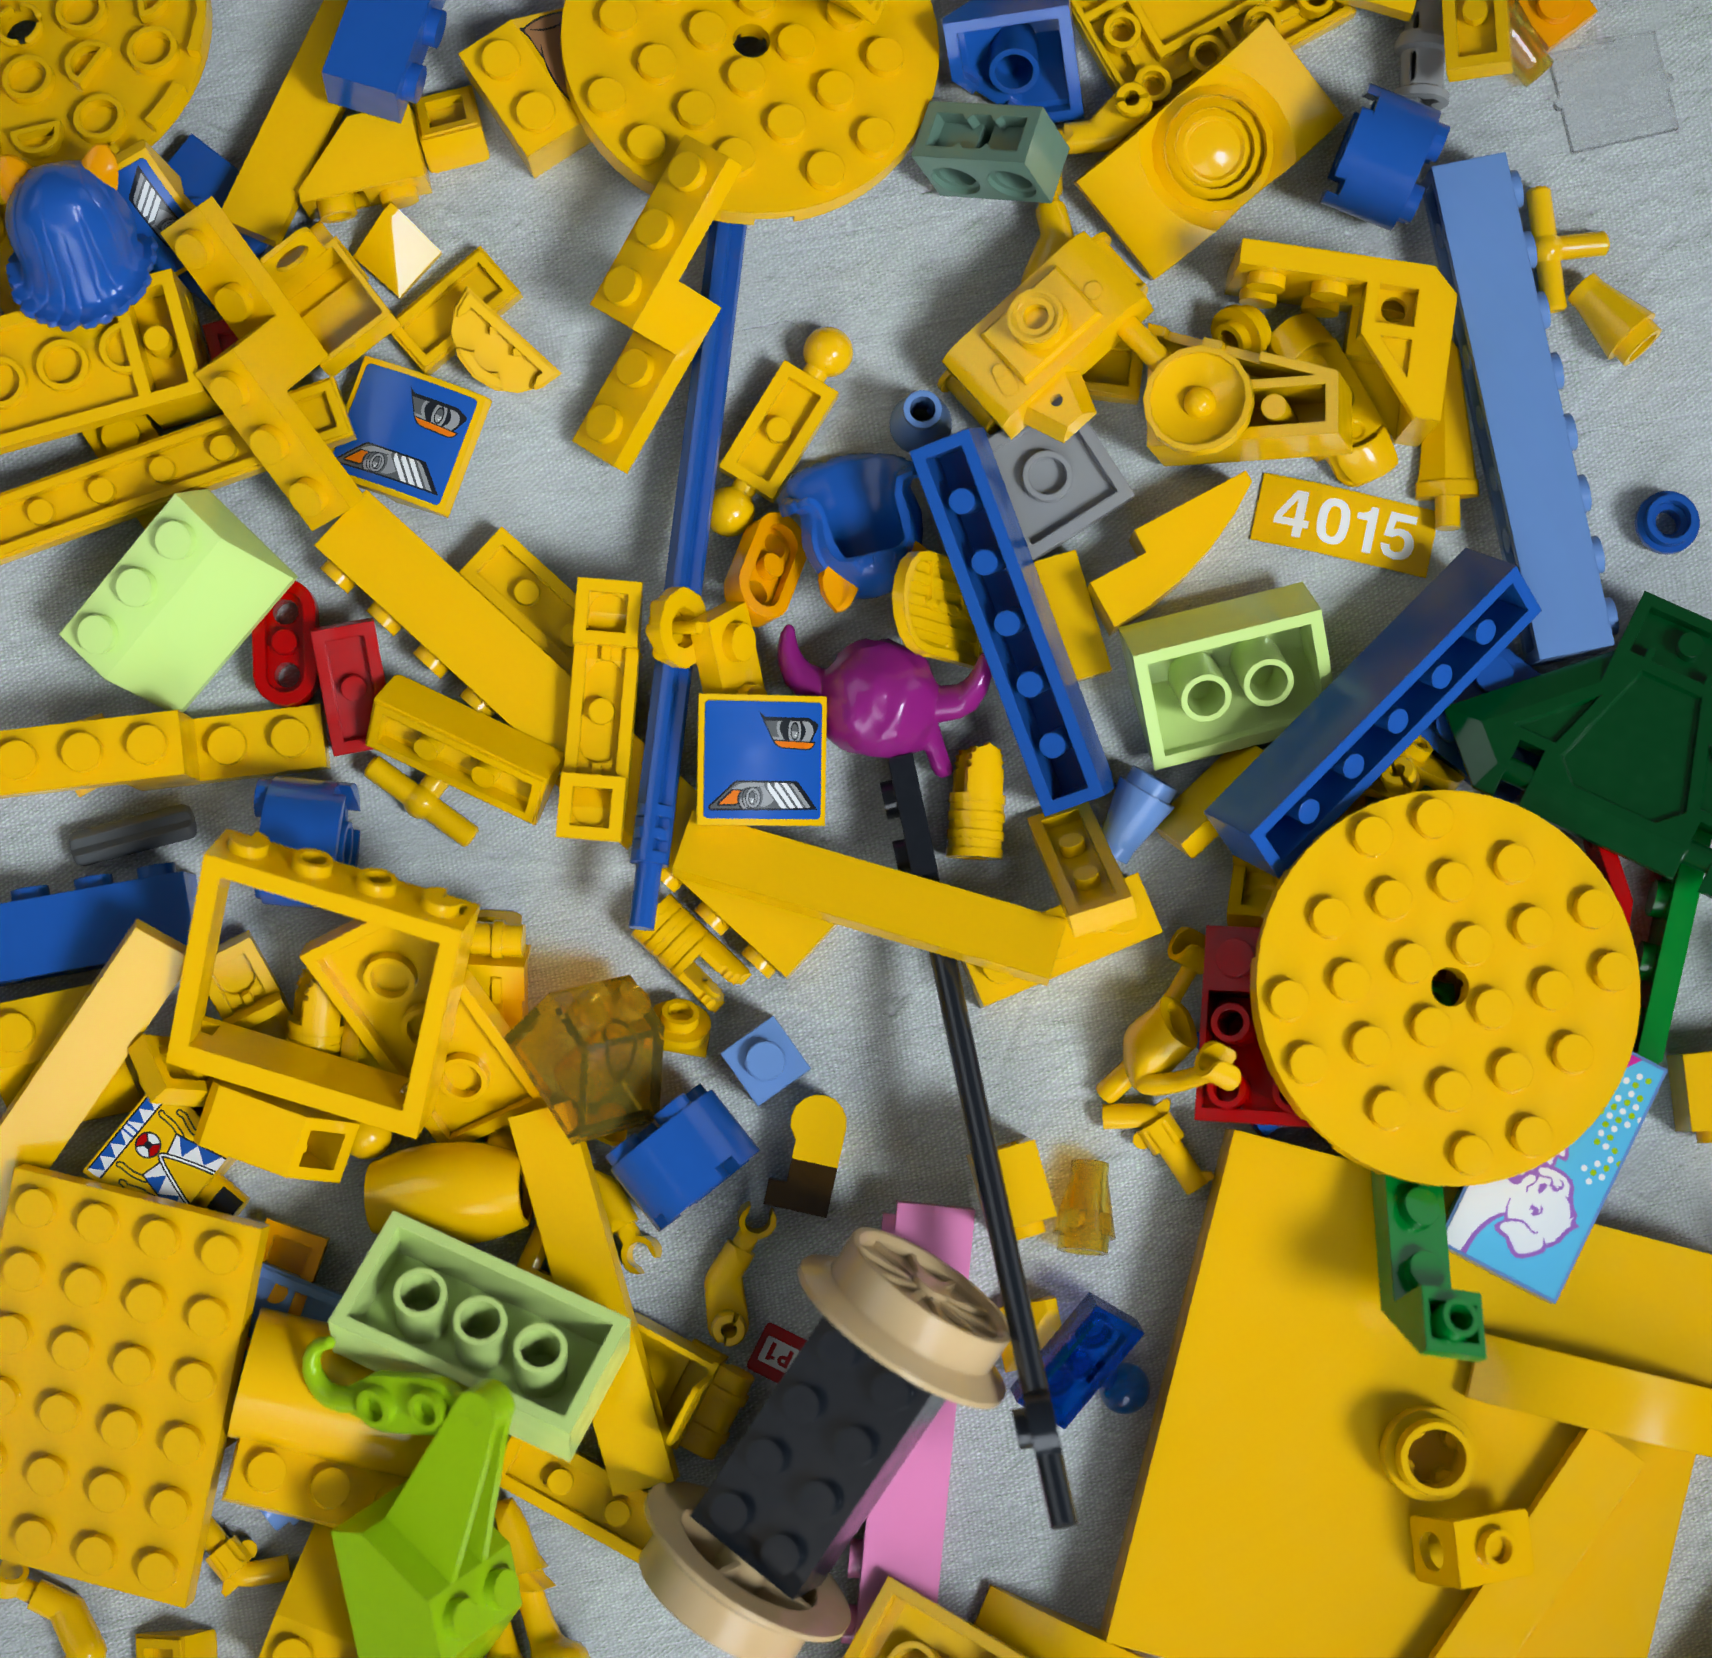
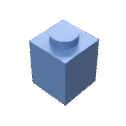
[720,1016,811,1106]

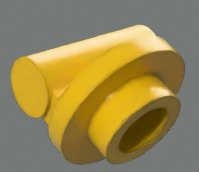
[643,999,711,1058]

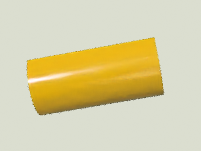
[227,1307,435,1479]

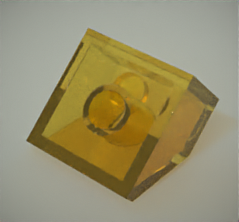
[504,974,664,1145]

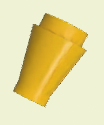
[1567,273,1662,366]

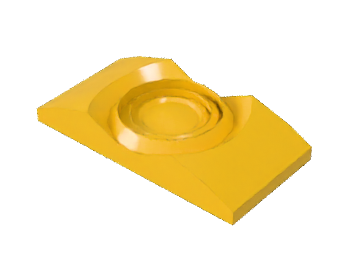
[1073,18,1344,280]

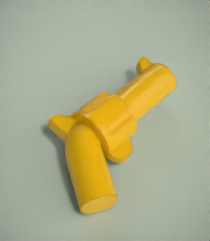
[1102,1096,1215,1195]
[205,1516,291,1598]

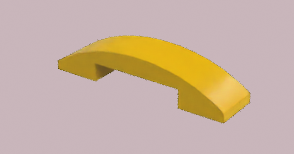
[555,577,643,843]
[1464,1334,1712,1457]

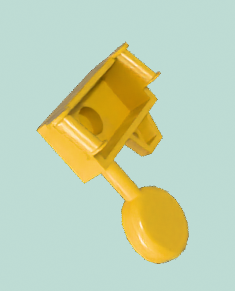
[937,231,1255,457]

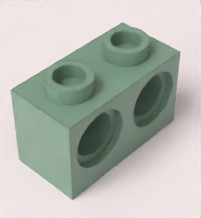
[911,101,1070,203]

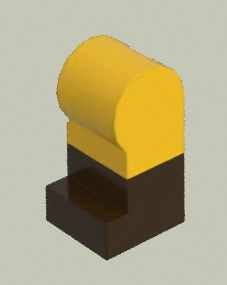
[763,1095,846,1218]

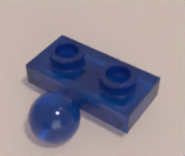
[1010,1292,1150,1429]

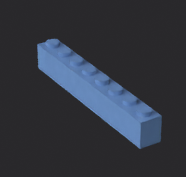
[1420,152,1619,667]

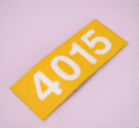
[1250,473,1436,578]

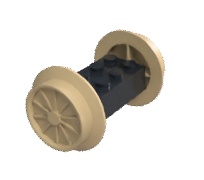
[639,1227,1011,1658]

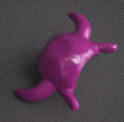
[777,624,992,778]

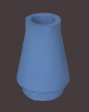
[890,390,952,453]
[1102,765,1177,864]

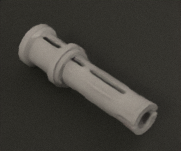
[1394,0,1449,110]

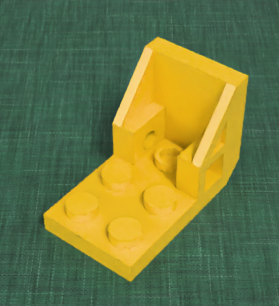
[1224,238,1458,447]

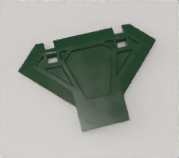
[1444,591,1712,899]

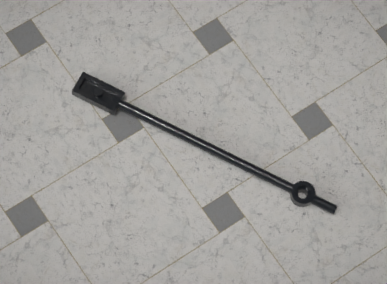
[880,753,1078,1530]

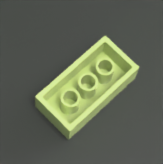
[328,1210,631,1462]

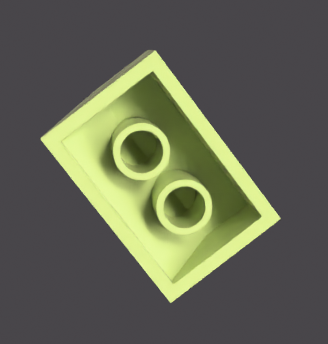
[59,489,298,713]
[1118,582,1333,770]

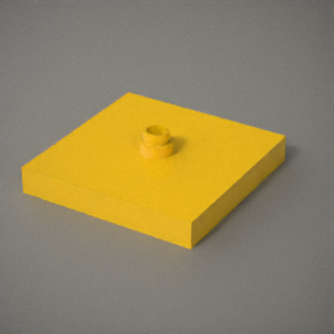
[1100,1129,1712,1658]

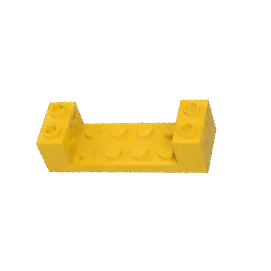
[0,268,223,455]

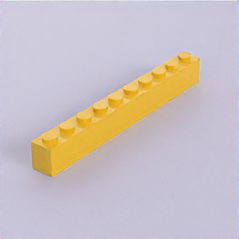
[314,489,837,980]

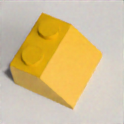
[0,984,145,1122]

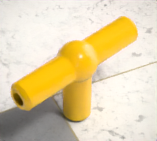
[1525,186,1610,313]
[364,756,479,847]

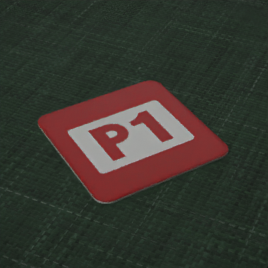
[747,1322,807,1383]

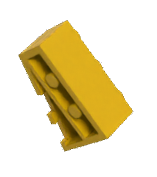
[1147,323,1352,467]

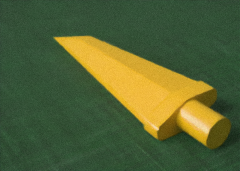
[1415,340,1479,531]

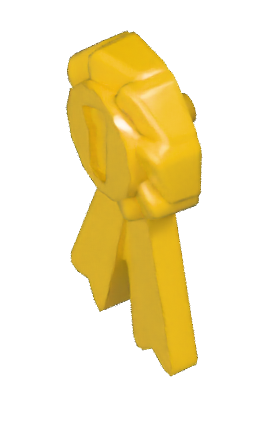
[645,586,706,669]

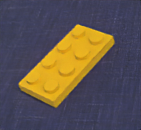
[299,918,556,1143]

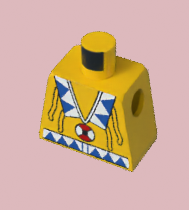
[82,1095,250,1216]

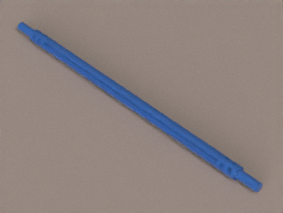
[628,220,747,931]

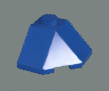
[942,0,1085,123]

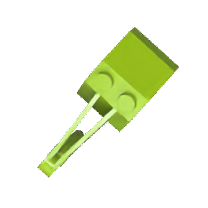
[302,1336,522,1658]

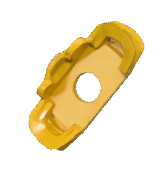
[1266,313,1398,487]

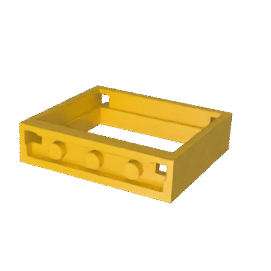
[166,828,480,1139]

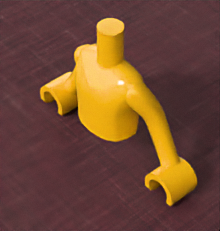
[1096,927,1241,1104]

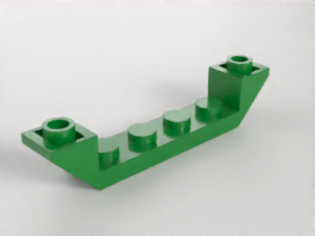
[1632,829,1712,1064]
[1371,980,1487,1362]

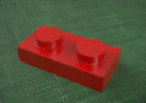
[309,617,386,757]

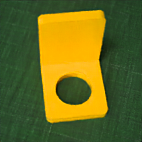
[1410,1508,1534,1590]

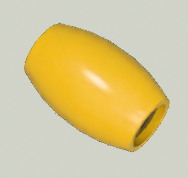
[364,1141,533,1245]

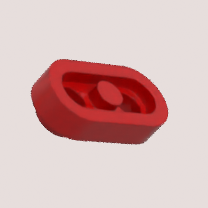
[252,581,320,708]

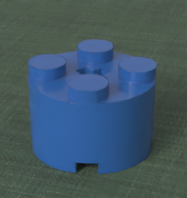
[1319,83,1450,231]
[254,776,361,910]
[605,1083,761,1232]

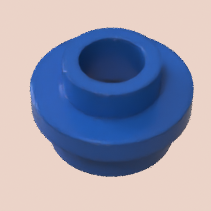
[1635,491,1700,555]

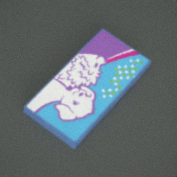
[1446,1051,1668,1304]

